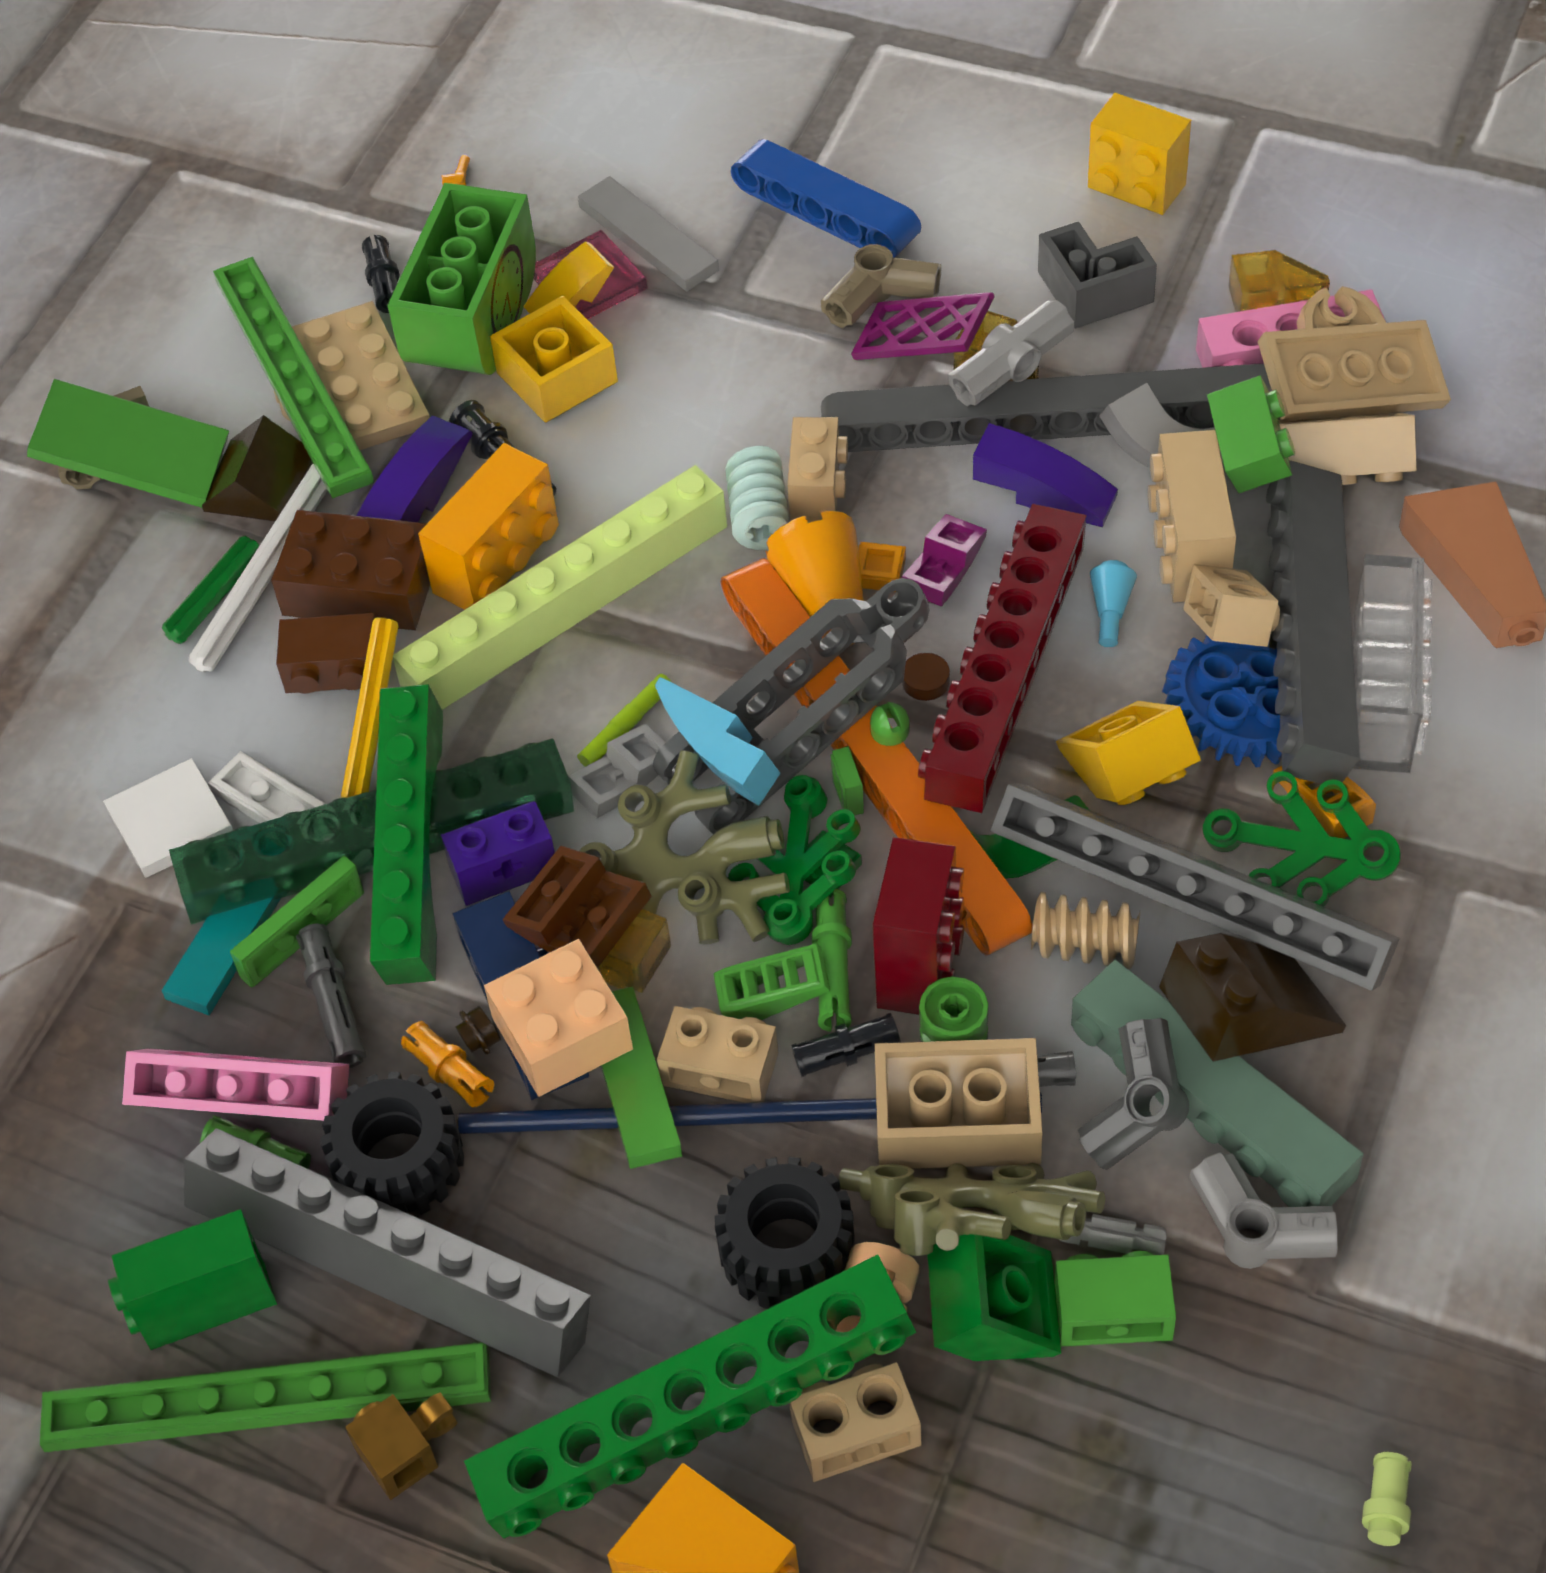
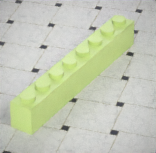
[393,465,727,710]

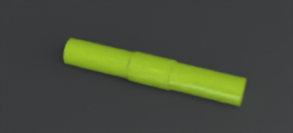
[577,673,671,767]

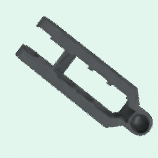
[653,578,930,834]

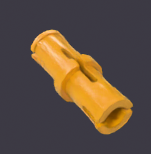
[401,1021,495,1107]

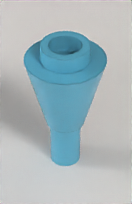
[1090,560,1137,647]

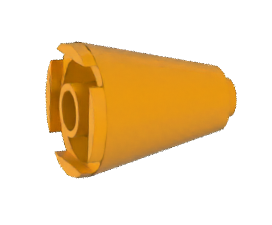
[765,511,864,646]

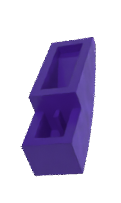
[356,415,473,522]
[973,423,1118,528]

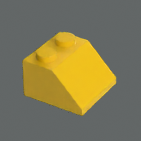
[1056,701,1201,805]

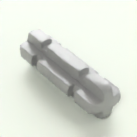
[1059,1214,1167,1255]

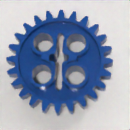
[1162,634,1282,767]

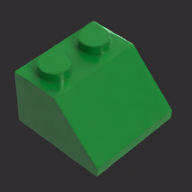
[927,1234,1061,1361]

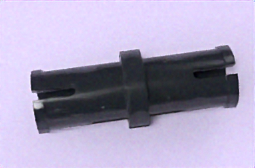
[362,235,400,313]
[791,1013,901,1077]

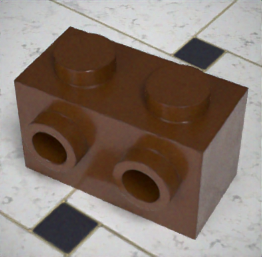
[276,613,375,694]

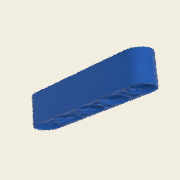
[730,139,922,258]

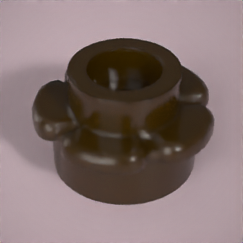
[455,1005,501,1055]

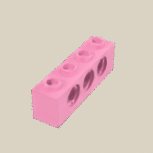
[1196,289,1386,368]
[122,1049,349,1121]

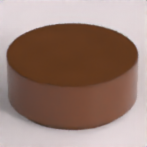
[902,653,950,701]

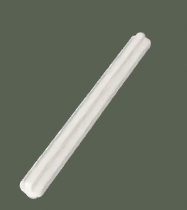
[189,464,328,673]

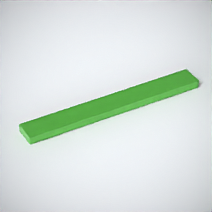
[213,257,374,499]
[40,1342,491,1452]

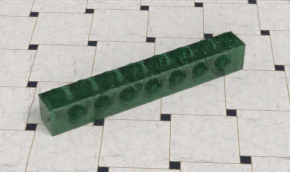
[169,738,574,925]

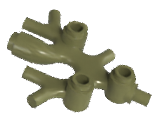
[579,750,790,944]
[838,1163,1105,1256]

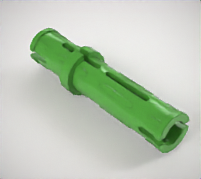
[812,889,852,1032]

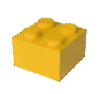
[1088,93,1191,215]
[490,296,618,423]

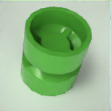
[919,976,988,1042]

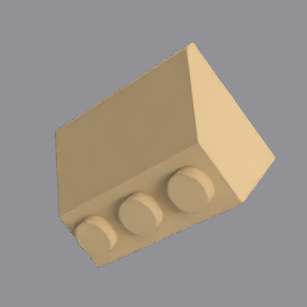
[1279,412,1417,485]
[875,1038,1042,1168]

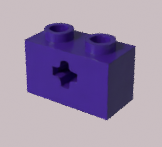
[441,801,555,906]

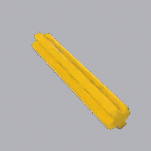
[341,618,398,805]

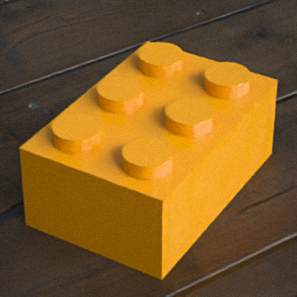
[418,443,559,610]

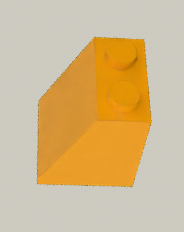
[607,1462,799,1573]

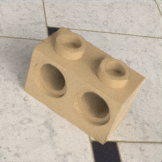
[1183,564,1280,647]
[790,1362,921,1482]

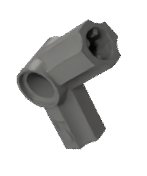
[1078,1018,1189,1170]

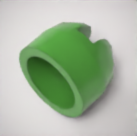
[870,702,910,746]

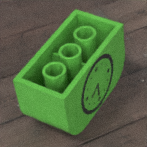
[388,183,536,375]

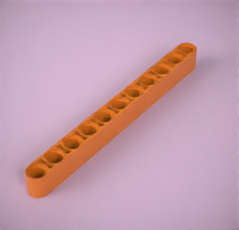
[720,558,1033,956]

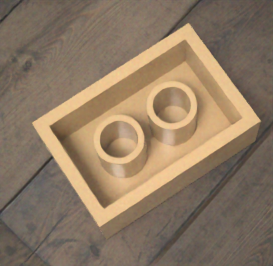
[1148,430,1236,603]

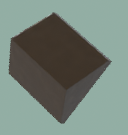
[202,415,313,521]

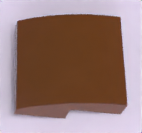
[502,846,652,968]

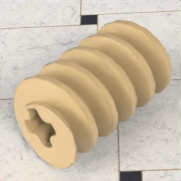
[1031,892,1140,969]

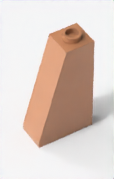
[1399,482,1546,648]

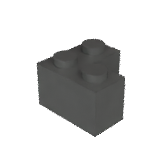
[1038,221,1157,329]

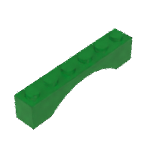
[370,684,443,985]

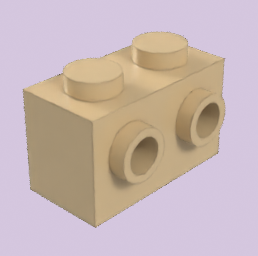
[787,417,848,522]
[657,1006,779,1103]

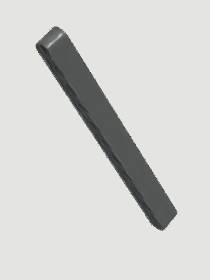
[821,364,1280,452]

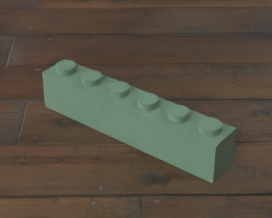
[1071,960,1364,1207]

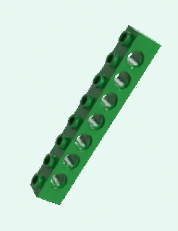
[464,1254,917,1539]

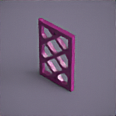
[851,292,995,360]

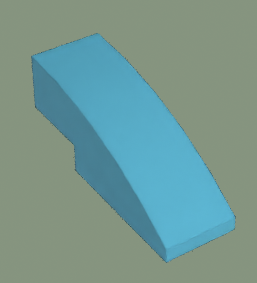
[655,677,781,806]

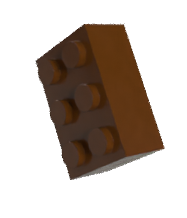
[271,510,430,631]

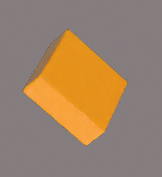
[858,542,906,592]

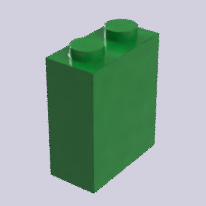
[108,1209,277,1350]

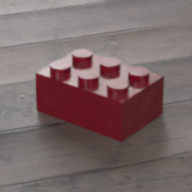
[873,837,964,1015]

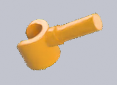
[441,155,470,186]

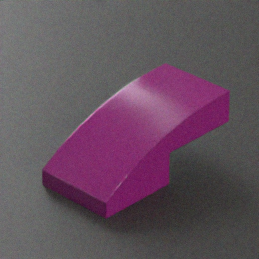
[902,514,987,607]

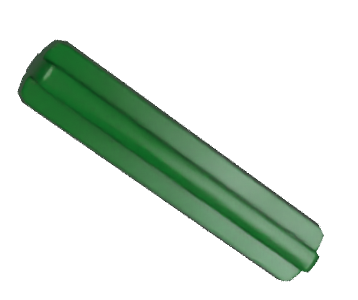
[162,536,259,644]

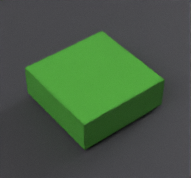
[830,746,864,815]

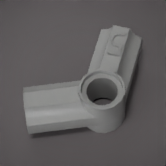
[1190,1152,1338,1269]

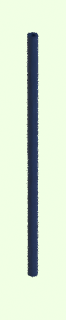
[458,1092,1042,1134]

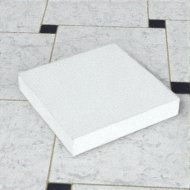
[103,758,235,878]

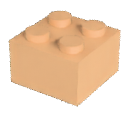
[484,939,633,1097]

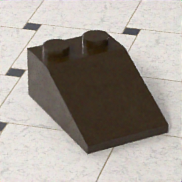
[1159,933,1346,1062]

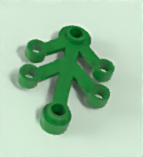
[1202,771,1401,907]
[728,775,861,945]

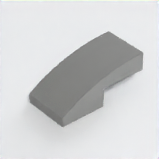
[567,723,666,818]

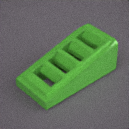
[714,943,830,1020]

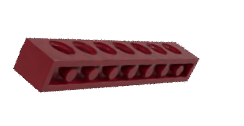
[918,504,1087,813]

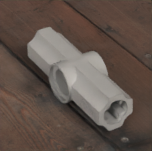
[948,299,1074,407]

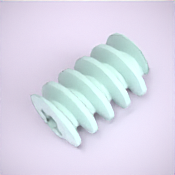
[725,446,789,550]

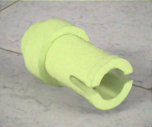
[1362,1452,1412,1546]

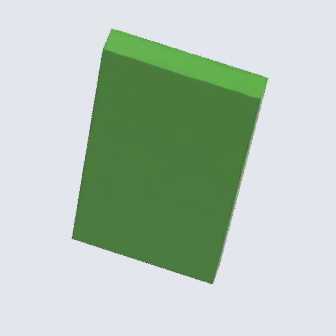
[27,379,229,508]

